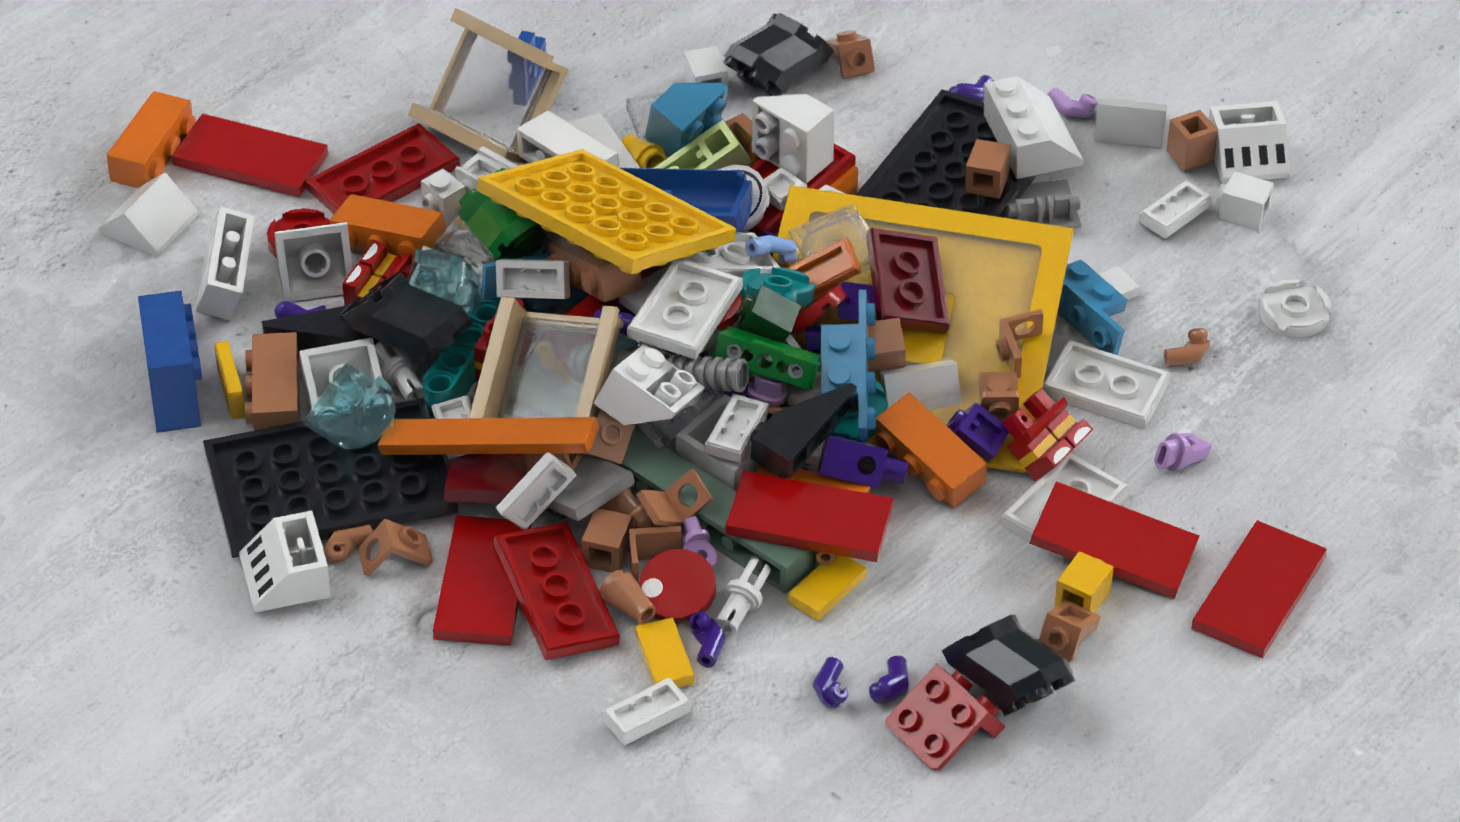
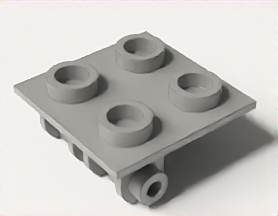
[1006,179,1082,228]

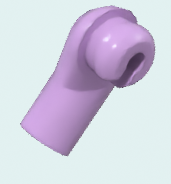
[1047,88,1098,118]

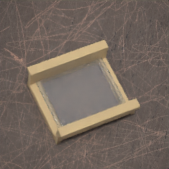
[408,8,569,164]
[469,297,624,418]

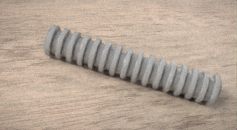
[569,347,749,392]

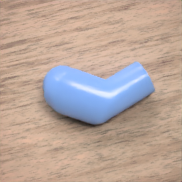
[745,235,799,264]

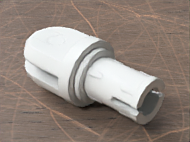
[375,342,424,401]
[715,558,771,636]

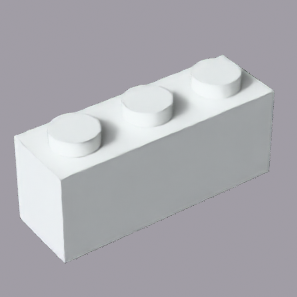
[516,110,619,168]
[196,206,254,321]

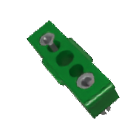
[713,326,821,390]

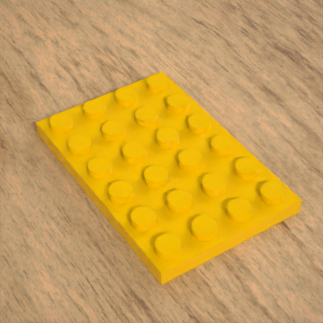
[477,149,736,274]

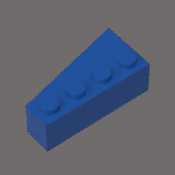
[138,290,203,433]

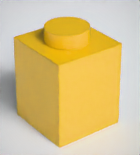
[1054,551,1114,613]

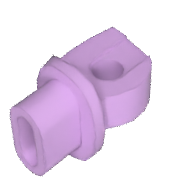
[747,375,787,420]
[1154,433,1212,470]
[681,516,717,570]

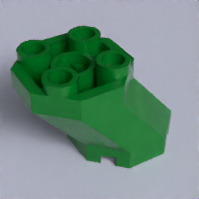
[458,168,547,261]

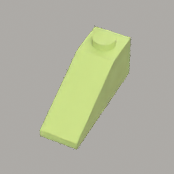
[654,120,752,170]

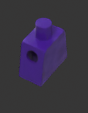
[819,434,908,488]

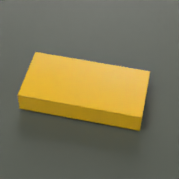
[214,340,246,419]
[788,555,867,621]
[635,618,695,688]

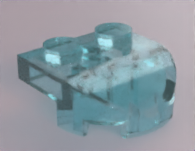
[407,249,482,311]
[304,363,396,449]

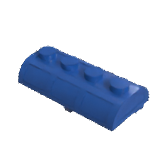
[620,168,752,232]

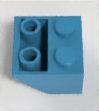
[645,83,729,157]

